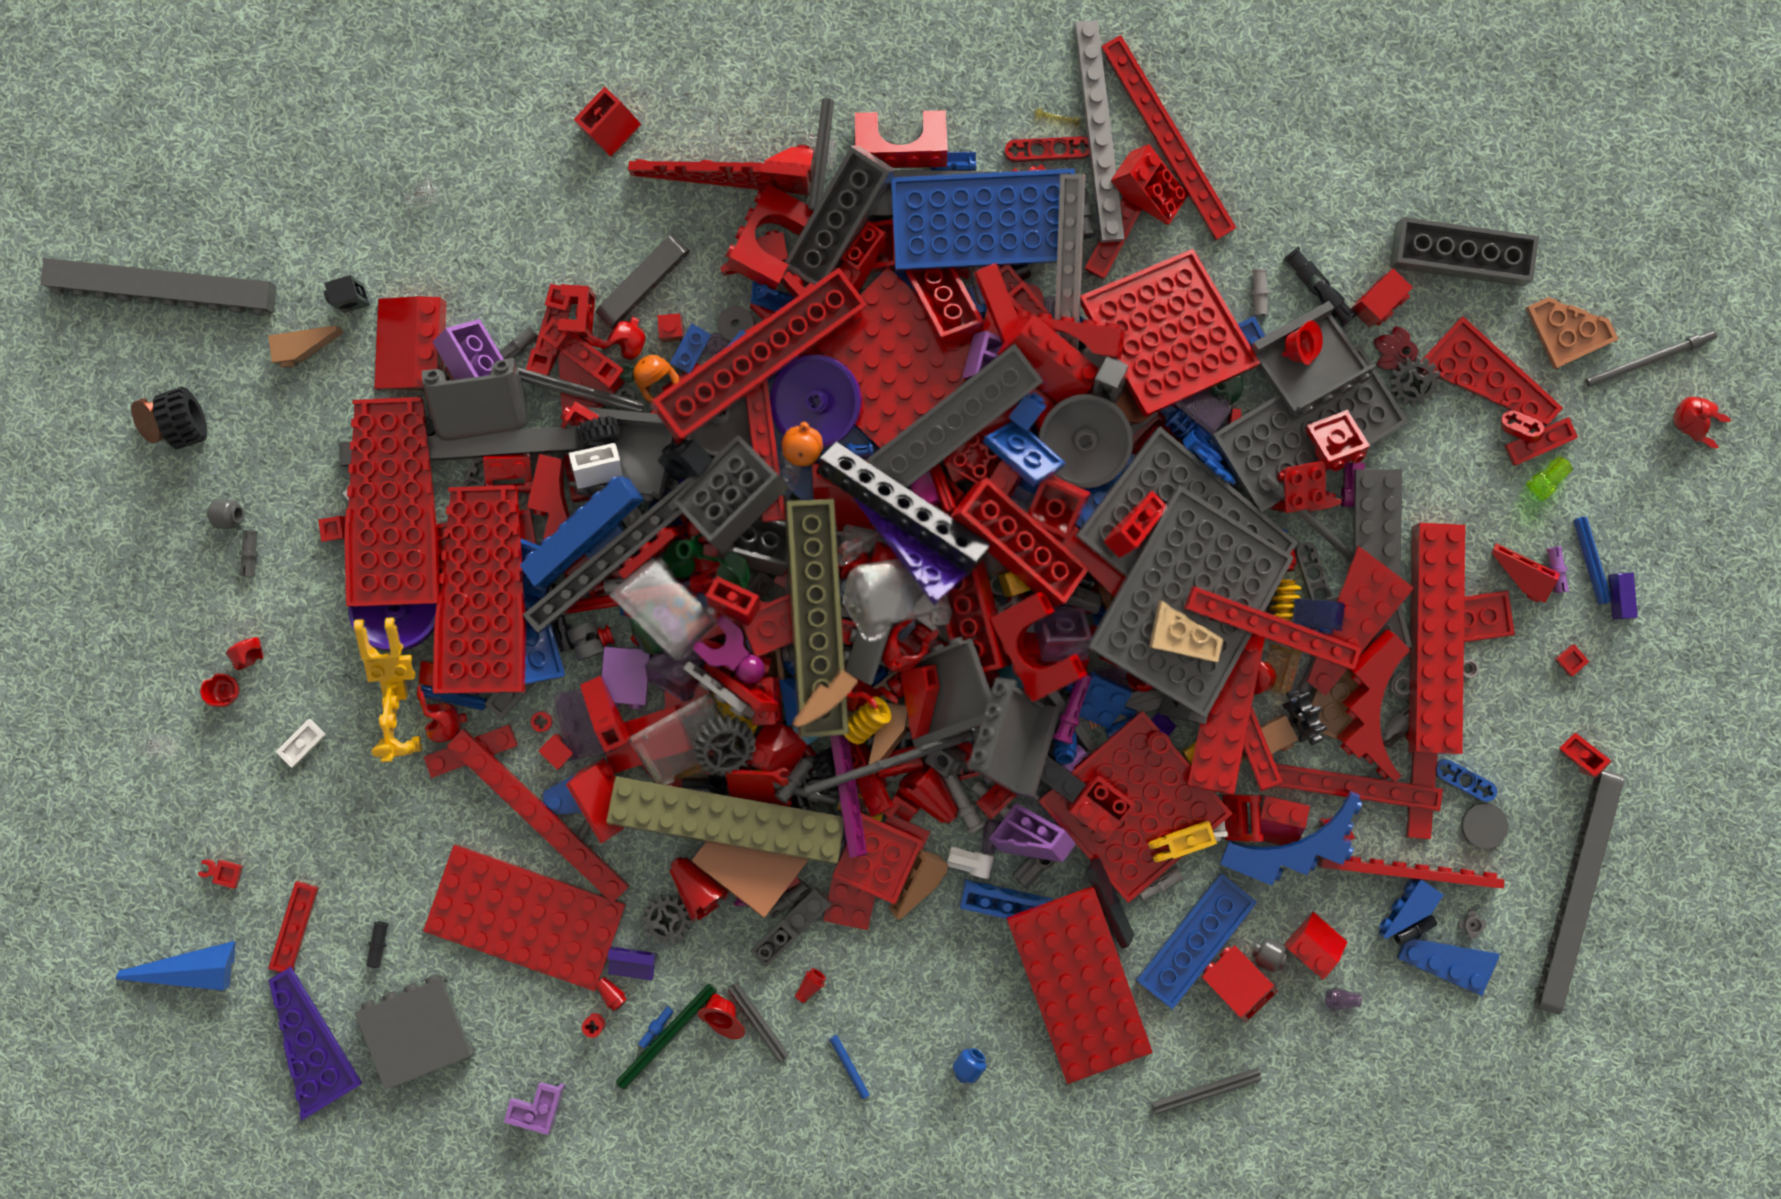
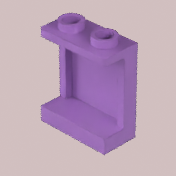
[602,647,652,709]

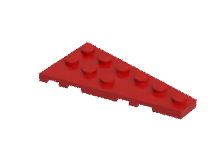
[1306,545,1414,696]

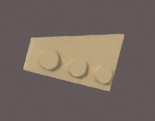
[1149,601,1223,662]

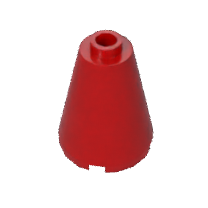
[897,761,958,823]
[669,857,729,922]

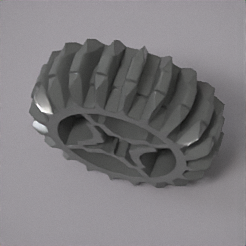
[693,714,756,777]

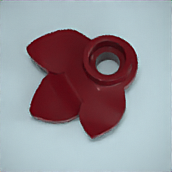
[1374,326,1418,370]

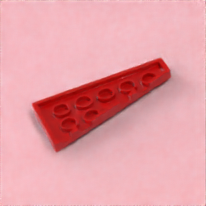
[1416,316,1563,425]

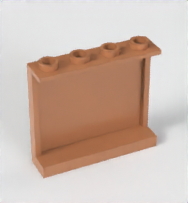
[691,842,808,918]

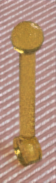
[1035,108,1081,126]

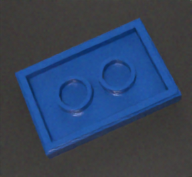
[983,421,1066,487]

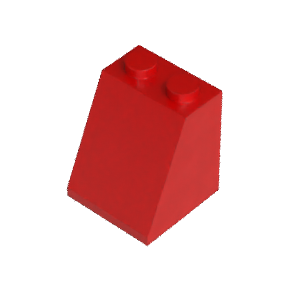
[1202,945,1278,1023]

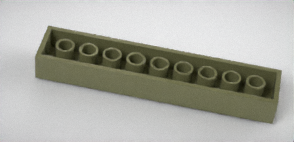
[784,499,848,737]
[607,776,844,865]

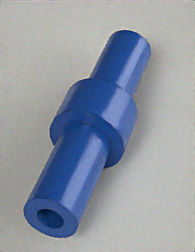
[638,1006,674,1048]

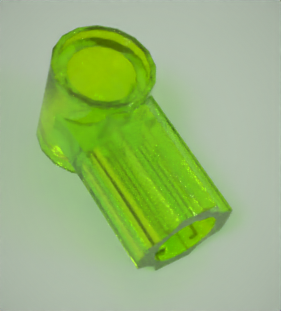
[1525,456,1574,501]

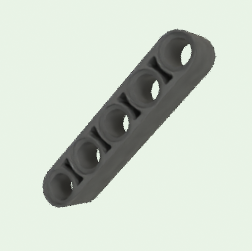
[596,234,690,329]

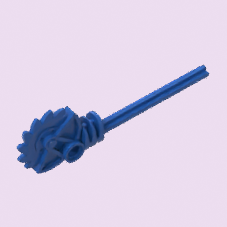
[1079,315,1237,485]

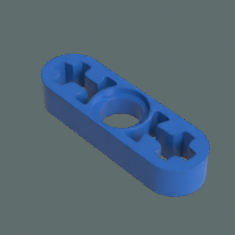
[1436,759,1497,802]

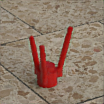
[690,565,720,596]

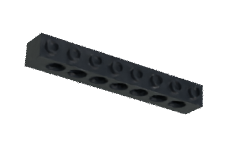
[816,442,990,575]

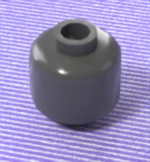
[207,499,244,529]
[1253,938,1289,972]

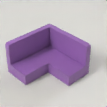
[504,1082,565,1135]

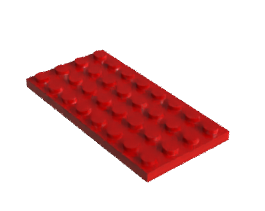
[423,844,626,991]
[1006,886,1153,1084]

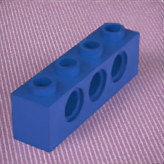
[960,879,1054,919]

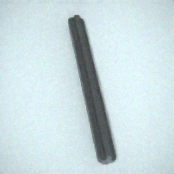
[517,367,644,412]

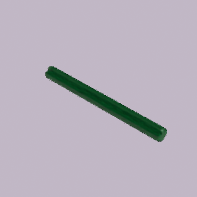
[616,984,717,1090]

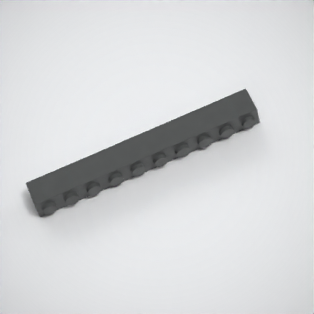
[40,258,277,316]
[523,476,696,633]

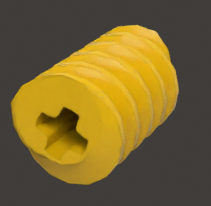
[1270,579,1302,624]
[844,697,891,744]

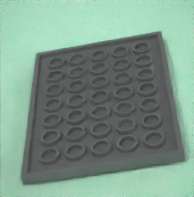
[1075,427,1298,577]
[1087,485,1294,718]

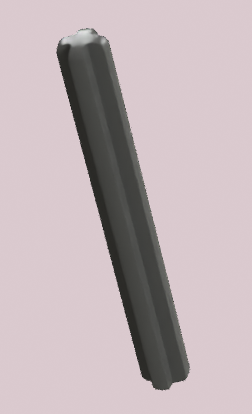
[808,98,834,211]
[1152,1068,1262,1115]

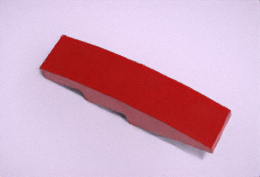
[981,265,1051,317]

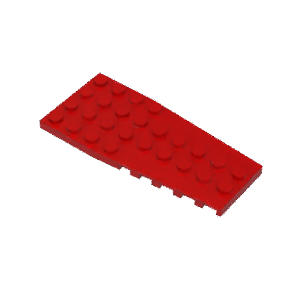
[344,397,439,607]
[433,485,526,694]

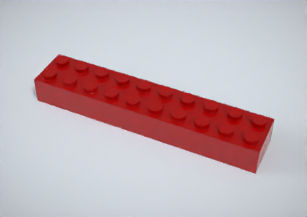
[650,268,867,443]
[1408,523,1465,755]

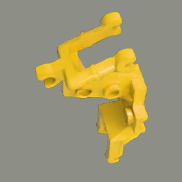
[354,618,423,762]

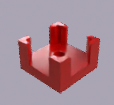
[557,284,596,339]

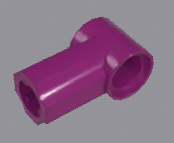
[1341,462,1365,507]

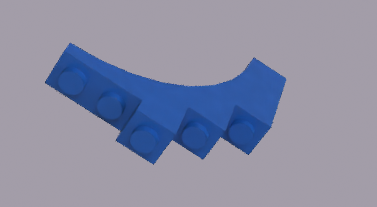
[1220,791,1362,886]

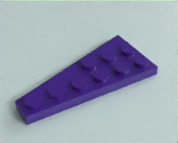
[853,497,968,606]
[269,967,362,1121]

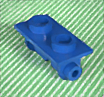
[931,152,976,171]
[751,281,795,312]
[670,323,712,374]

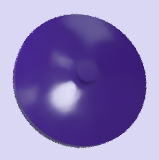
[770,355,862,447]
[348,591,440,652]

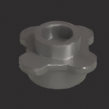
[1458,911,1486,938]

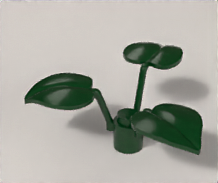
[657,533,749,589]

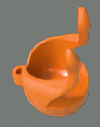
[633,355,679,404]
[781,422,824,467]

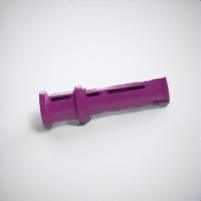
[1052,675,1092,745]

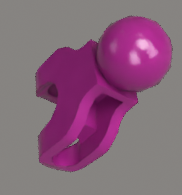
[693,615,765,684]

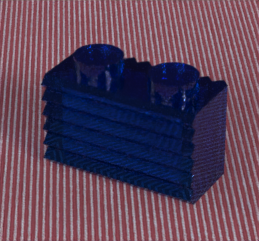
[1292,598,1345,635]

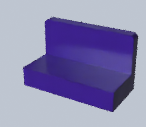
[1608,573,1638,620]
[608,946,657,980]

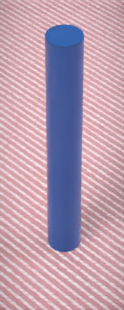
[829,1034,870,1099]

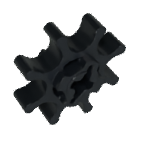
[1282,689,1327,745]

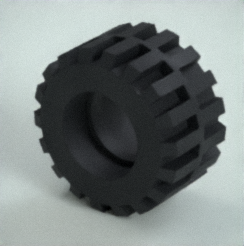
[153,387,207,450]

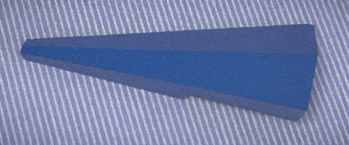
[116,941,236,990]

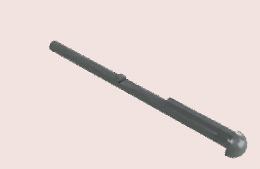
[804,727,979,796]

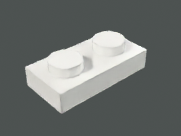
[276,719,326,768]

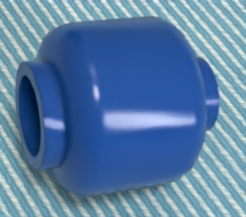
[953,1048,987,1083]

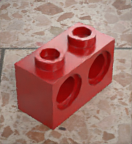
[752,676,783,725]

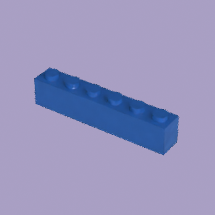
[520,476,644,588]

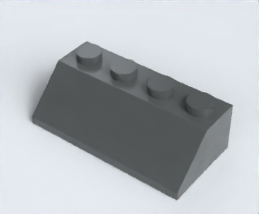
[843,580,900,685]

